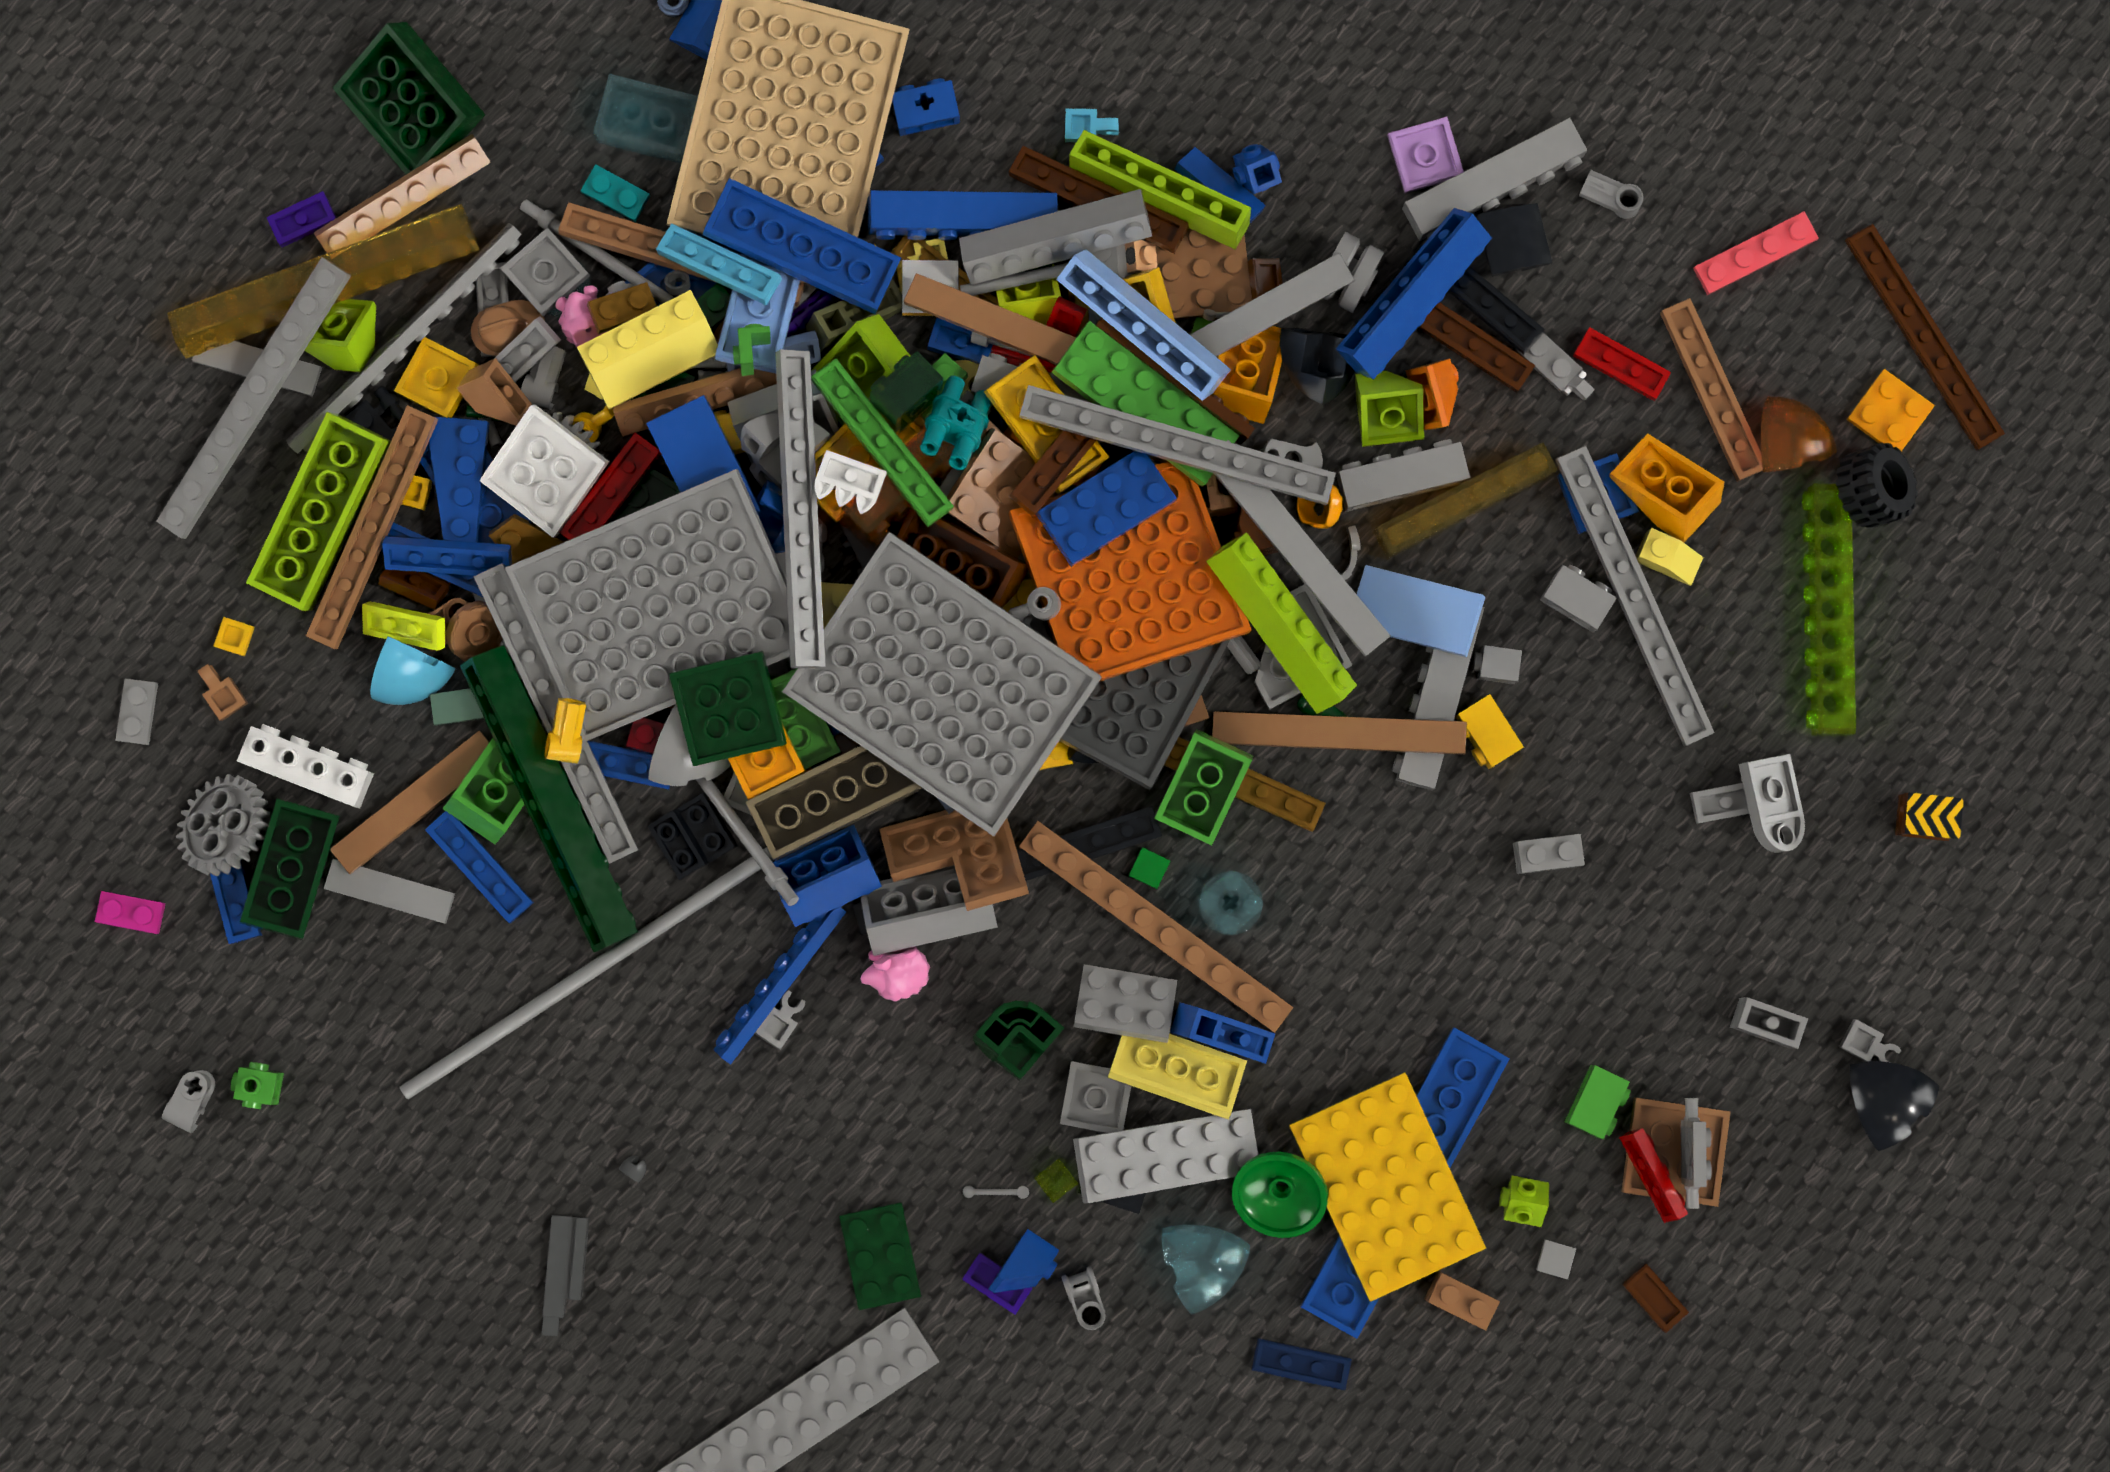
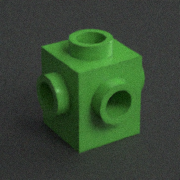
[231,1062,284,1109]

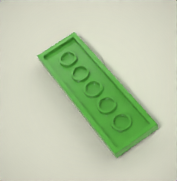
[1051,321,1239,487]

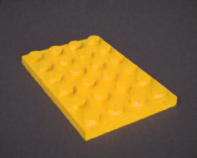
[1289,1072,1486,1302]

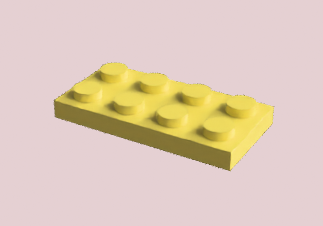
[1108,1034,1247,1119]

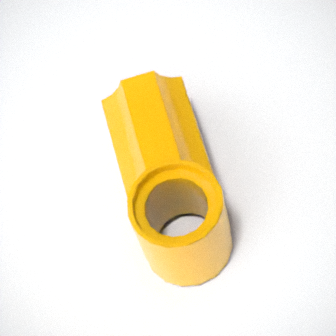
[545,698,586,764]

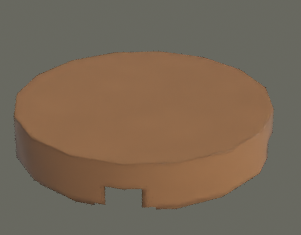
[446,601,503,662]

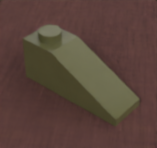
[805,279,902,354]

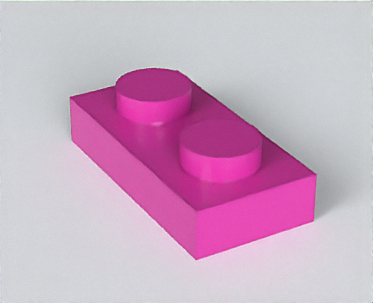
[95,891,166,934]

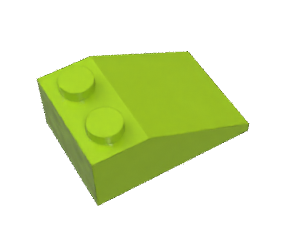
[811,314,916,426]

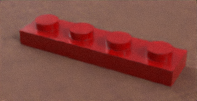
[559,432,661,540]

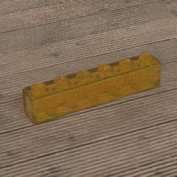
[1373,442,1558,560]

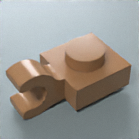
[198,664,248,721]

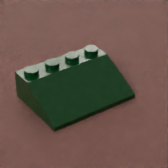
[333,22,486,175]

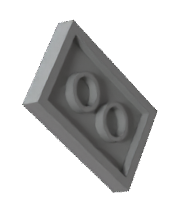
[1073,964,1177,1043]

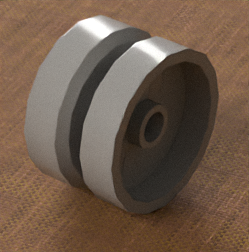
[1324,232,1384,313]

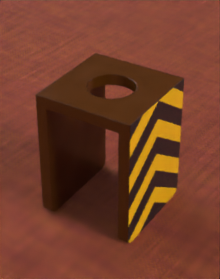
[1895,792,1963,841]

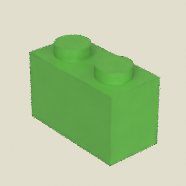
[1564,1065,1631,1139]

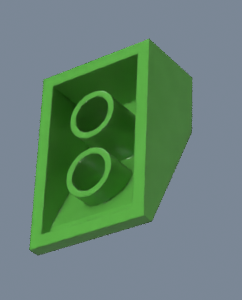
[443,738,524,844]

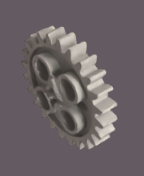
[176,774,270,876]

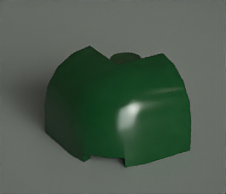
[973,1000,1064,1081]

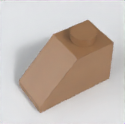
[456,358,532,426]

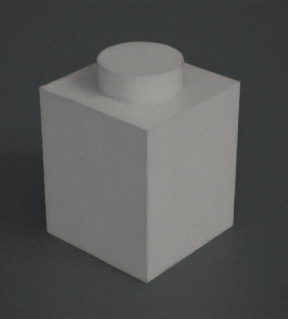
[1473,645,1522,684]

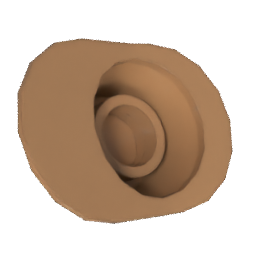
[471,300,545,356]

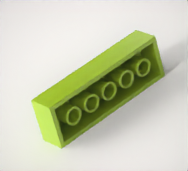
[246,412,391,611]

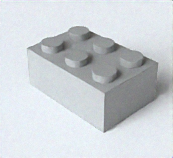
[727,369,840,465]

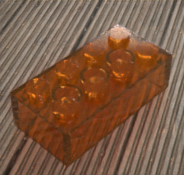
[840,427,954,548]

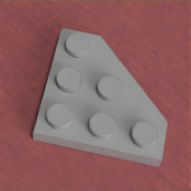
[1254,584,1352,710]

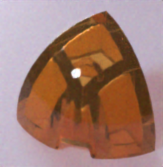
[1761,397,1837,472]

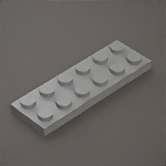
[1073,1109,1258,1203]

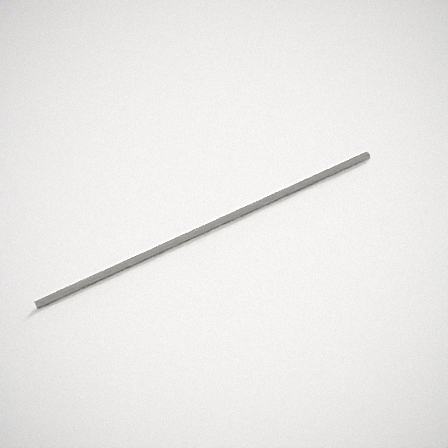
[400,847,774,1100]

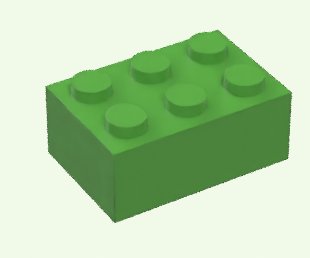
[1154,729,1253,846]

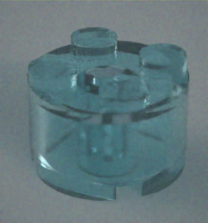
[1198,871,1263,936]

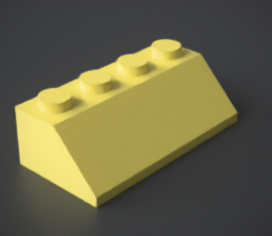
[577,290,718,410]

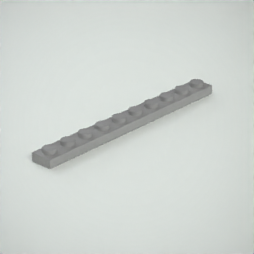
[286,223,522,454]
[156,257,351,539]
[775,349,826,669]
[1019,385,1336,505]
[1555,446,1715,746]
[474,563,639,864]

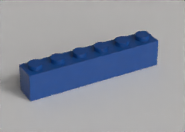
[868,190,1058,241]
[1336,208,1492,380]

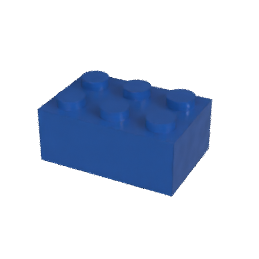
[773,824,882,927]

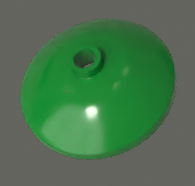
[1232,1152,1328,1238]

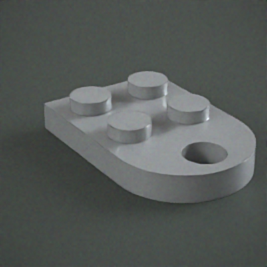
[1739,754,1805,853]

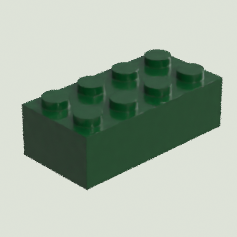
[240,799,339,941]

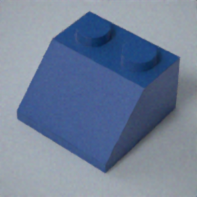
[669,0,722,60]

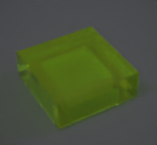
[1034,1158,1078,1203]

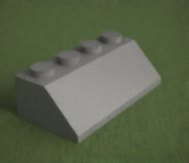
[861,865,998,956]

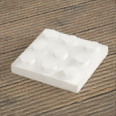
[479,404,609,538]

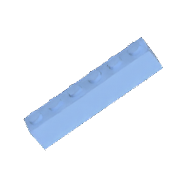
[1056,249,1231,401]

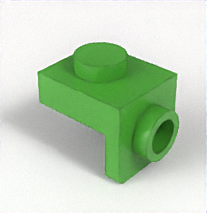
[733,324,771,376]

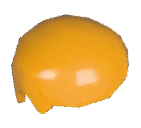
[1297,485,1343,529]

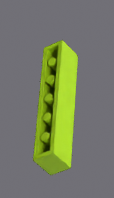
[1069,130,1251,250]
[1206,532,1357,714]

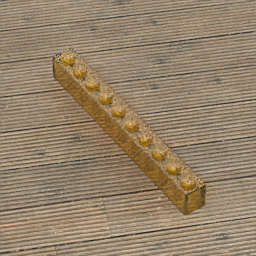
[167,204,480,359]

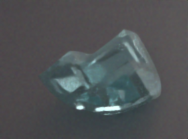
[1162,1225,1250,1314]

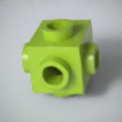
[1499,1175,1549,1227]

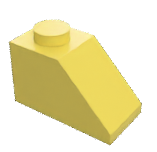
[1636,528,1703,586]

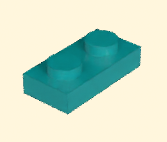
[580,164,650,222]

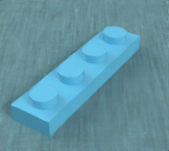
[656,223,782,305]

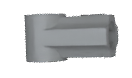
[1579,170,1644,219]
[521,346,566,410]

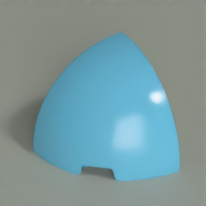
[370,636,456,705]

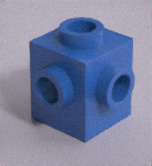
[1233,144,1282,194]

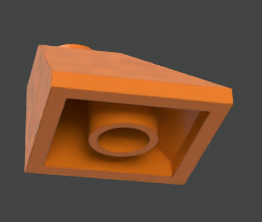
[1406,359,1459,430]

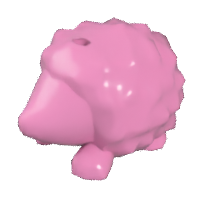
[555,285,610,347]
[860,946,930,1001]

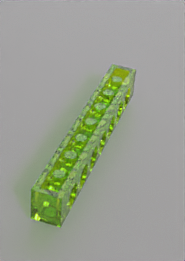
[1802,483,1856,736]

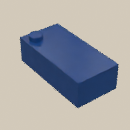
[646,395,762,512]

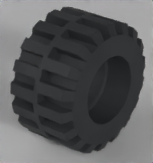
[1836,443,1918,528]

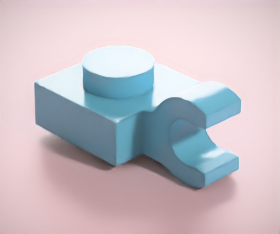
[1065,109,1119,142]

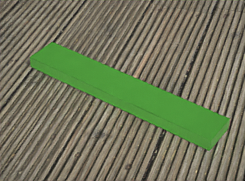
[811,358,954,527]

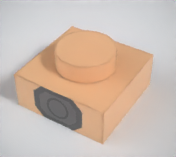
[1125,240,1157,273]

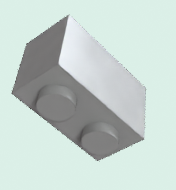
[1540,565,1617,633]
[1513,834,1585,874]
[1730,997,1808,1049]

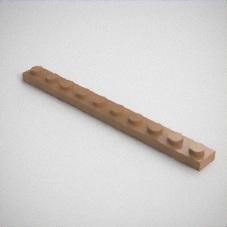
[1019,820,1293,1033]

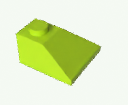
[304,298,376,372]
[1355,371,1424,447]

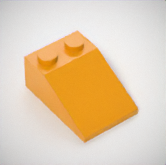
[1213,326,1282,424]
[1609,433,1725,543]

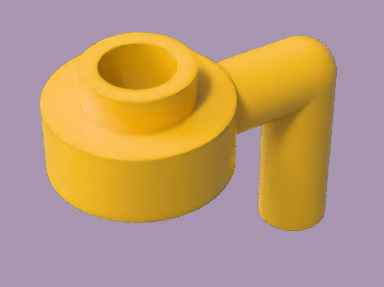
[573,405,614,442]

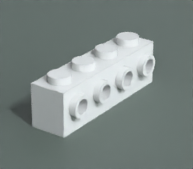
[237,724,374,809]

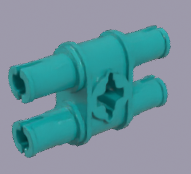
[920,376,991,470]

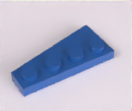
[429,417,490,542]

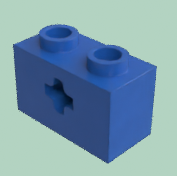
[892,78,960,136]

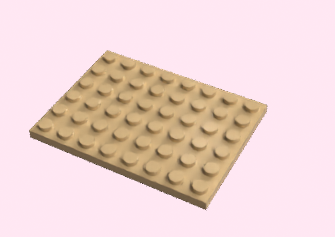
[667,0,910,237]

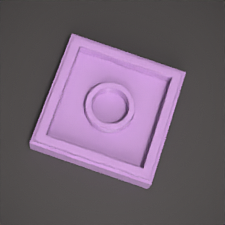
[1387,117,1464,193]

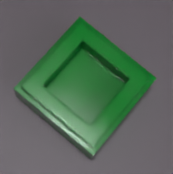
[1129,847,1170,889]

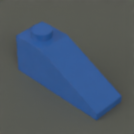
[1170,1002,1275,1064]

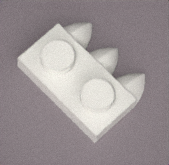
[815,450,887,514]

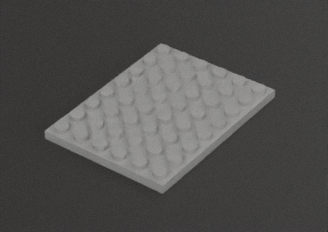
[505,468,790,742]
[782,532,1103,836]

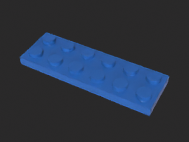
[703,178,901,315]

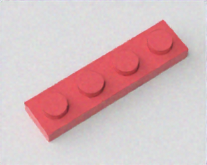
[1693,211,1819,295]

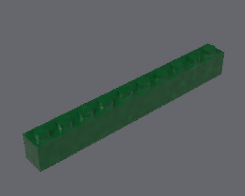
[460,645,638,953]

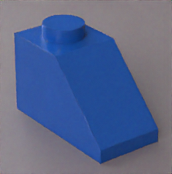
[988,1229,1059,1293]

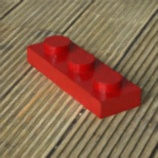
[1573,327,1671,401]
[1619,1128,1688,1223]

